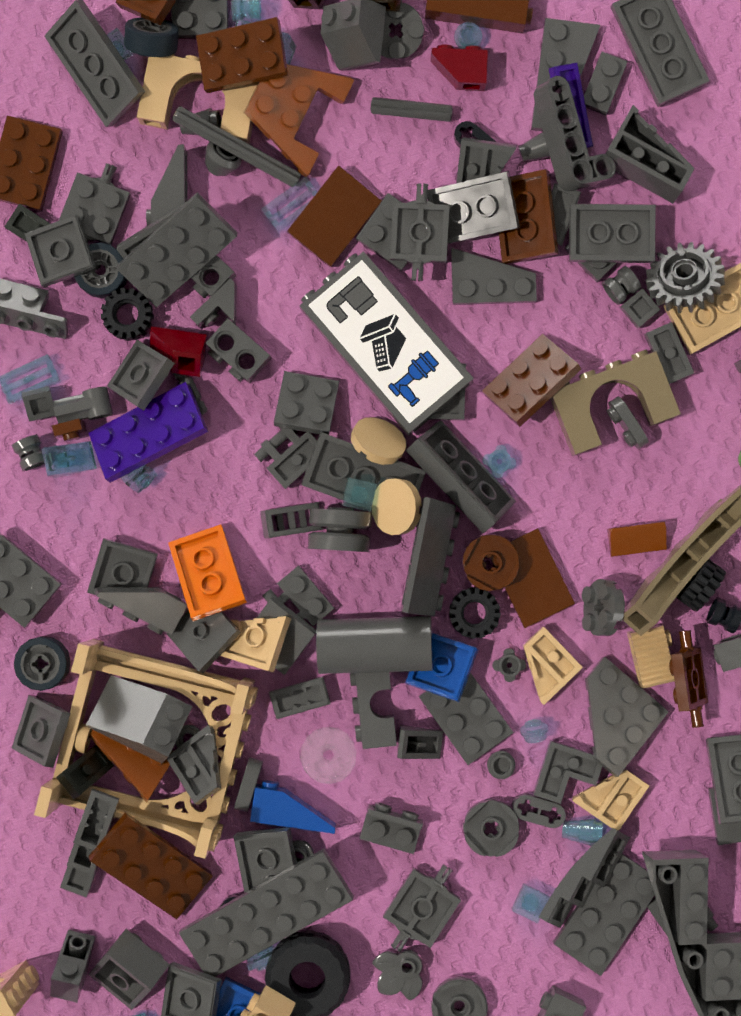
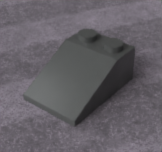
[85,675,193,764]

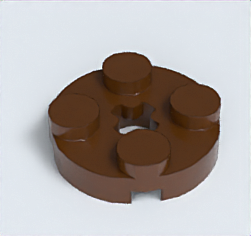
[463,534,520,591]

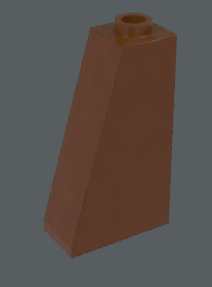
[425,0,533,34]

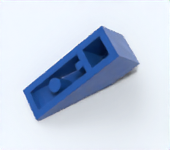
[250,780,336,834]

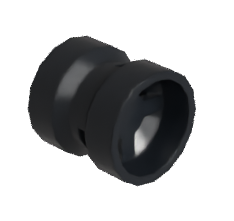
[706,597,741,633]

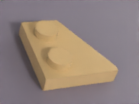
[523,626,583,705]
[571,769,649,831]

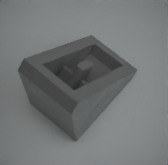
[397,725,443,759]

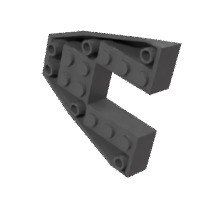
[642,850,741,1016]

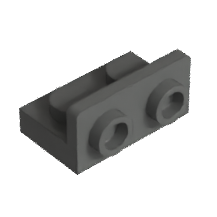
[359,802,423,854]

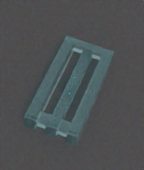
[261,177,317,233]
[0,354,61,404]

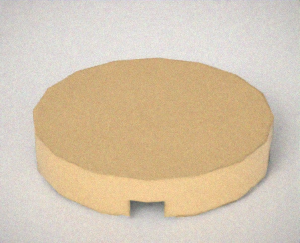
[351,417,406,465]
[371,478,422,535]

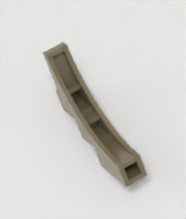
[622,484,741,636]

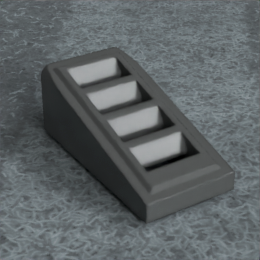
[260,502,323,538]

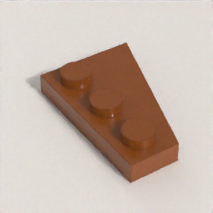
[89,729,173,803]

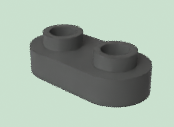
[607,396,649,449]

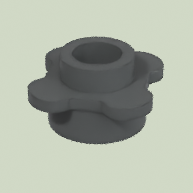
[492,648,526,682]

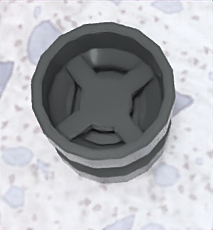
[602,266,641,305]
[11,435,49,471]

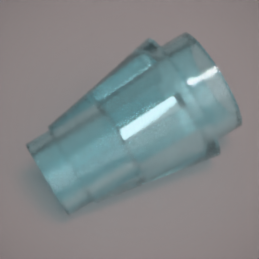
[562,818,603,846]

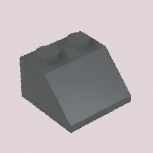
[321,0,386,71]
[88,929,170,1010]

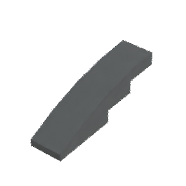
[60,789,120,897]
[539,828,630,928]

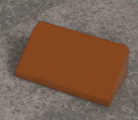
[607,522,667,557]

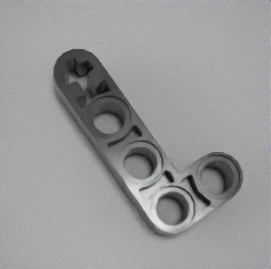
[534,76,616,191]

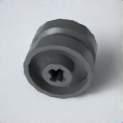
[308,507,372,552]

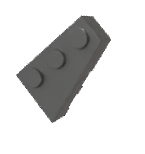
[605,105,695,204]

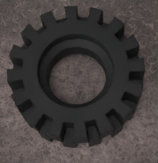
[101,288,154,341]
[676,559,726,612]
[449,587,501,639]

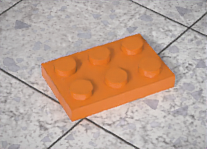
[168,524,247,621]

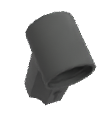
[53,387,113,424]

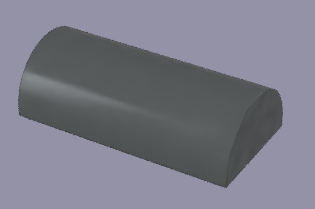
[406,420,516,534]
[316,616,432,674]

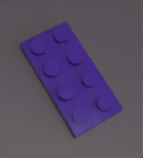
[89,382,208,483]

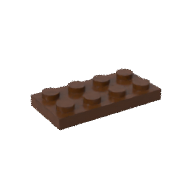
[88,812,213,919]

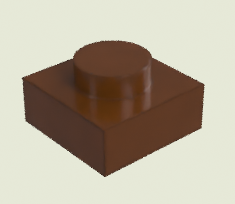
[52,418,87,441]

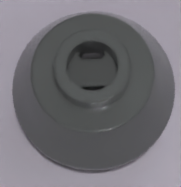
[205,142,242,176]

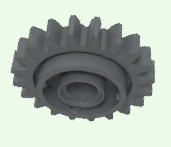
[646,242,725,313]

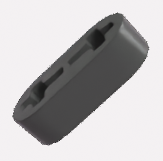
[234,757,263,813]
[512,793,566,828]

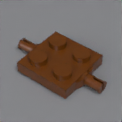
[669,630,708,728]

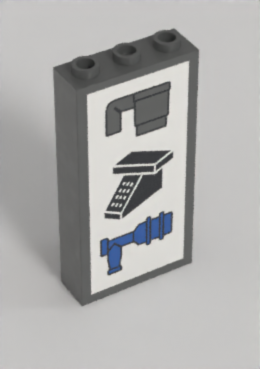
[299,251,474,437]

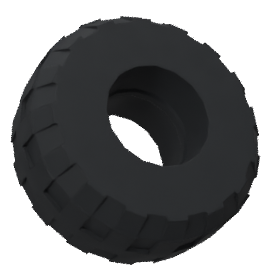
[265,930,350,1016]

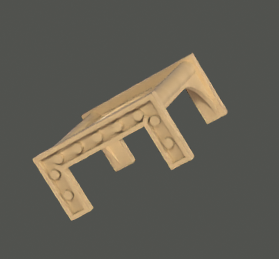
[34,639,258,859]

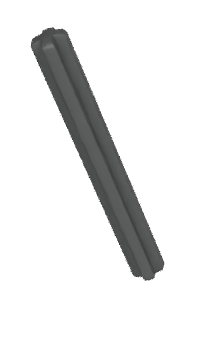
[172,106,301,187]

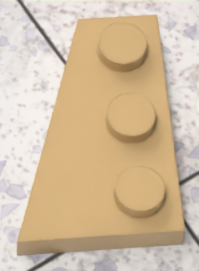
[220,616,291,673]

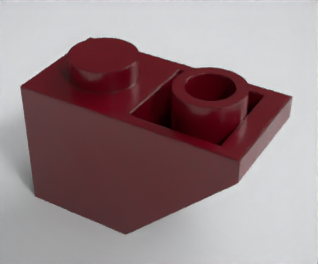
[430,44,488,91]
[150,326,207,377]

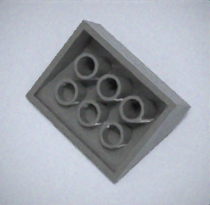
[401,497,460,617]

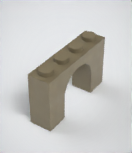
[550,349,681,456]

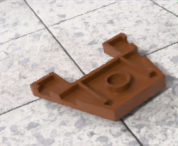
[244,64,354,177]

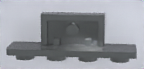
[0,279,68,339]

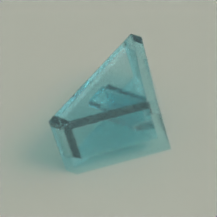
[41,441,97,478]

